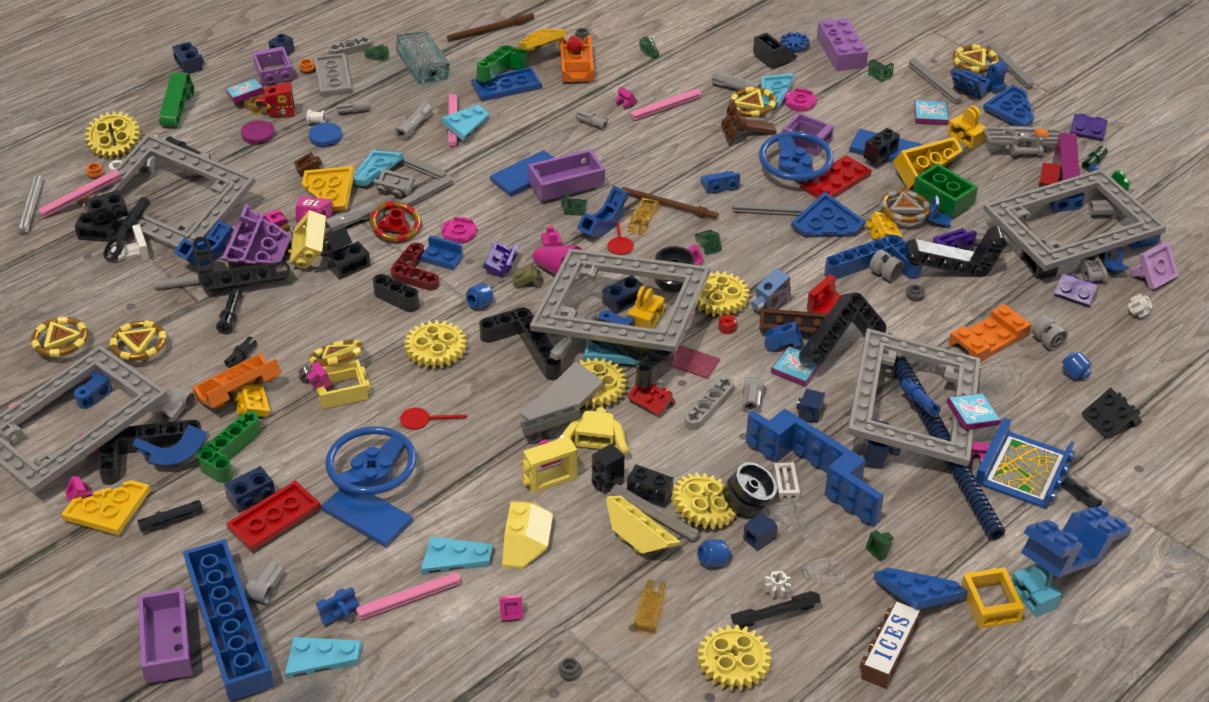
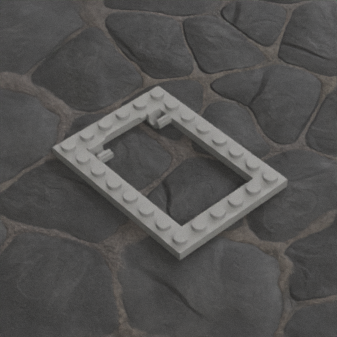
[83,134,256,249]
[983,169,1166,271]
[530,249,711,352]
[847,328,980,466]
[0,345,169,494]

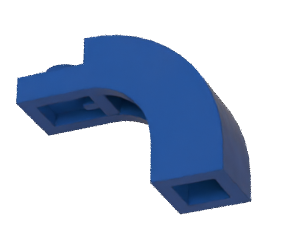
[577,185,630,237]
[174,220,234,266]
[133,425,210,465]

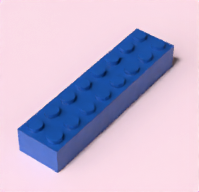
[183,539,274,702]

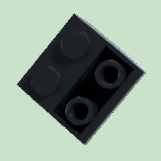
[753,32,797,68]

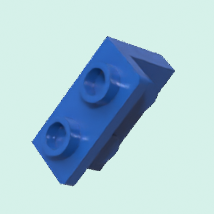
[700,171,740,194]
[421,235,463,271]

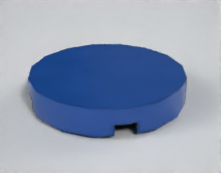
[309,123,342,147]

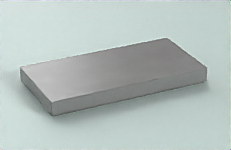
[314,53,352,97]
[521,361,605,438]

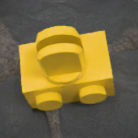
[947,106,986,149]
[627,286,665,329]

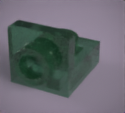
[868,59,894,83]
[561,191,587,216]
[694,229,722,255]

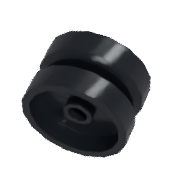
[654,246,695,291]
[722,462,777,517]

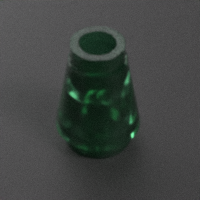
[639,36,659,59]
[364,44,389,60]

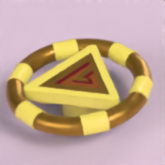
[952,44,999,73]
[729,87,776,118]
[31,317,88,357]
[110,320,166,361]
[309,340,364,366]

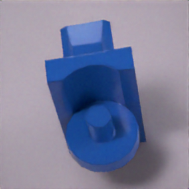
[316,587,359,626]

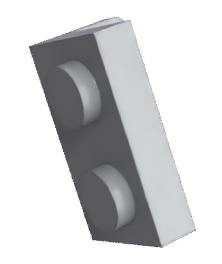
[373,169,416,197]

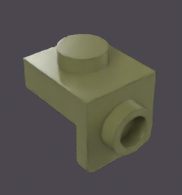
[513,263,542,289]

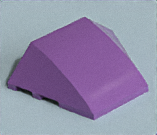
[221,203,291,265]

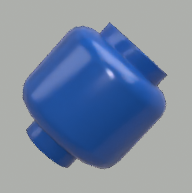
[466,283,493,310]
[1062,352,1092,380]
[697,539,731,568]

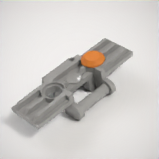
[983,126,1060,156]

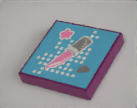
[225,78,265,103]
[914,100,949,125]
[771,346,822,387]
[946,393,1001,430]

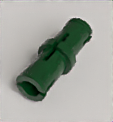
[1082,146,1108,171]

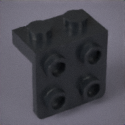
[1082,387,1142,439]

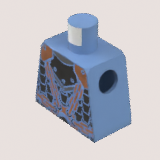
[751,268,791,311]

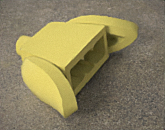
[557,407,630,454]

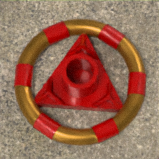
[369,201,421,242]

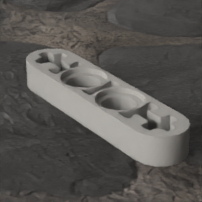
[684,376,734,430]

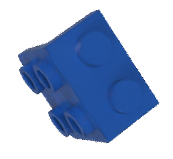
[950,68,992,98]

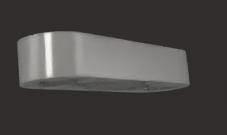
[328,36,372,55]

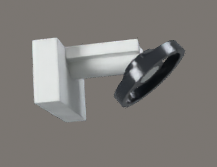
[103,224,150,261]

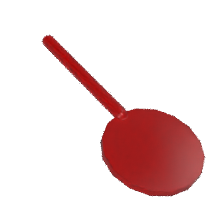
[607,221,634,255]
[400,407,467,430]

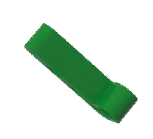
[476,45,528,82]
[159,72,194,127]
[197,411,261,483]

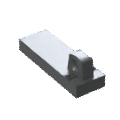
[520,404,582,443]

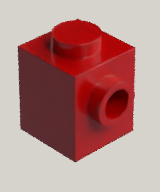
[1038,162,1061,187]

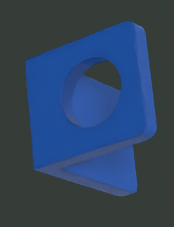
[928,196,951,227]
[1104,247,1129,272]

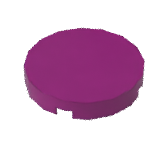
[241,120,275,145]

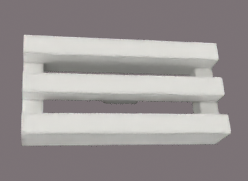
[773,462,800,499]

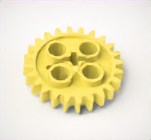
[85,111,141,160]
[695,271,750,317]
[404,320,467,369]
[568,357,627,409]
[671,472,737,530]
[697,625,772,691]

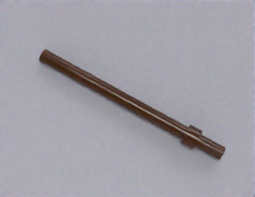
[447,13,534,41]
[622,187,719,220]

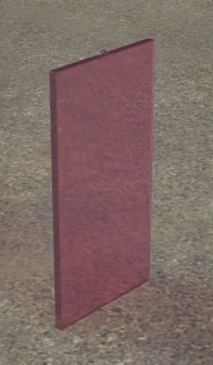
[673,345,720,379]

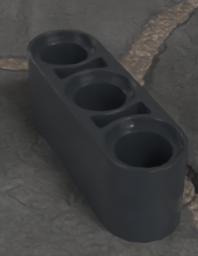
[373,274,420,312]

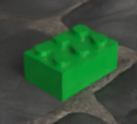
[913,163,978,218]

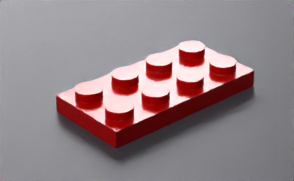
[800,155,872,198]
[226,480,321,552]

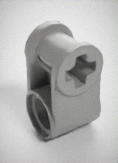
[1079,254,1107,283]

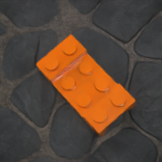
[560,35,594,83]
[948,304,1032,362]
[192,353,281,408]

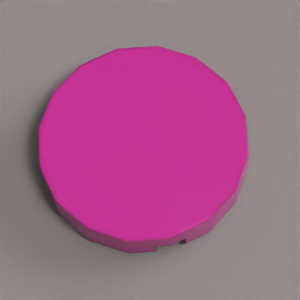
[784,88,817,112]
[441,217,477,244]

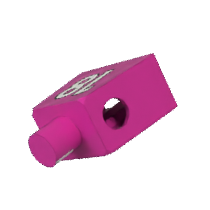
[296,196,333,223]

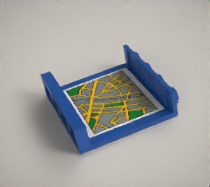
[976,417,1076,509]

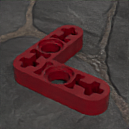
[391,242,440,291]

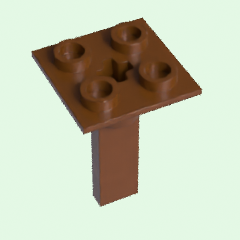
[721,99,777,146]

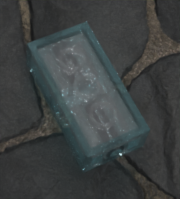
[396,31,449,83]

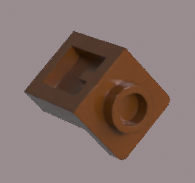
[294,152,323,176]

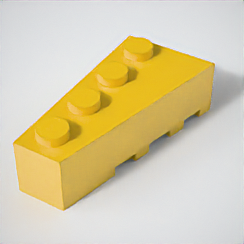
[893,137,963,190]

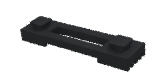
[730,591,821,628]

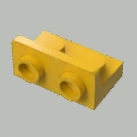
[866,211,903,240]
[233,383,270,417]

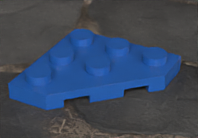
[983,84,1034,127]
[791,192,866,237]
[874,568,968,610]

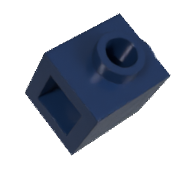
[268,33,294,56]
[796,388,825,423]
[743,513,778,551]

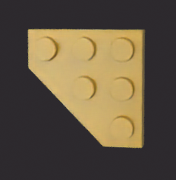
[518,29,567,51]
[302,166,355,212]
[61,480,151,536]

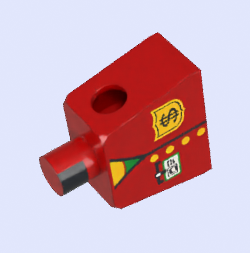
[256,82,295,117]

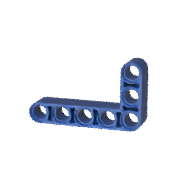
[824,234,923,279]

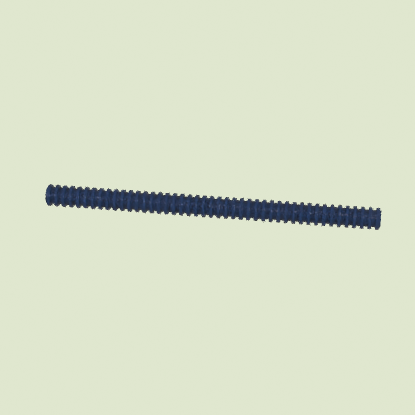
[887,333,1006,540]

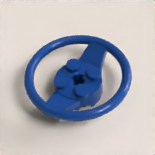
[759,132,834,182]
[325,426,417,495]

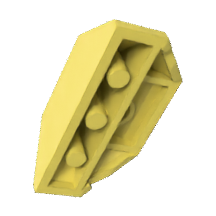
[606,495,680,554]
[502,500,553,569]

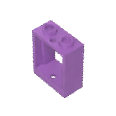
[252,46,294,86]
[781,113,834,156]

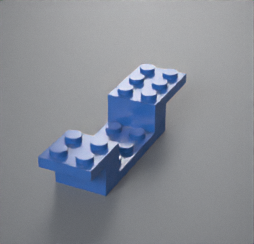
[746,408,884,528]
[1021,506,1132,577]

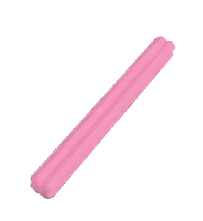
[631,89,701,120]
[448,93,457,147]
[39,170,121,217]
[356,572,461,620]

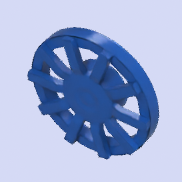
[780,32,810,52]

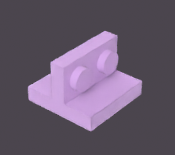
[1129,242,1179,289]

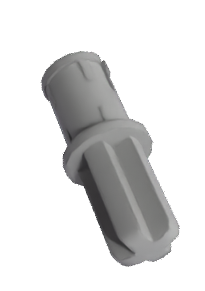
[336,100,370,114]
[576,111,608,130]

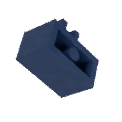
[862,419,901,468]

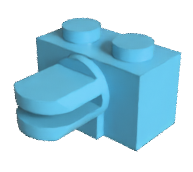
[1011,564,1062,618]

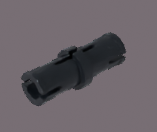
[224,336,257,368]
[1062,476,1103,508]

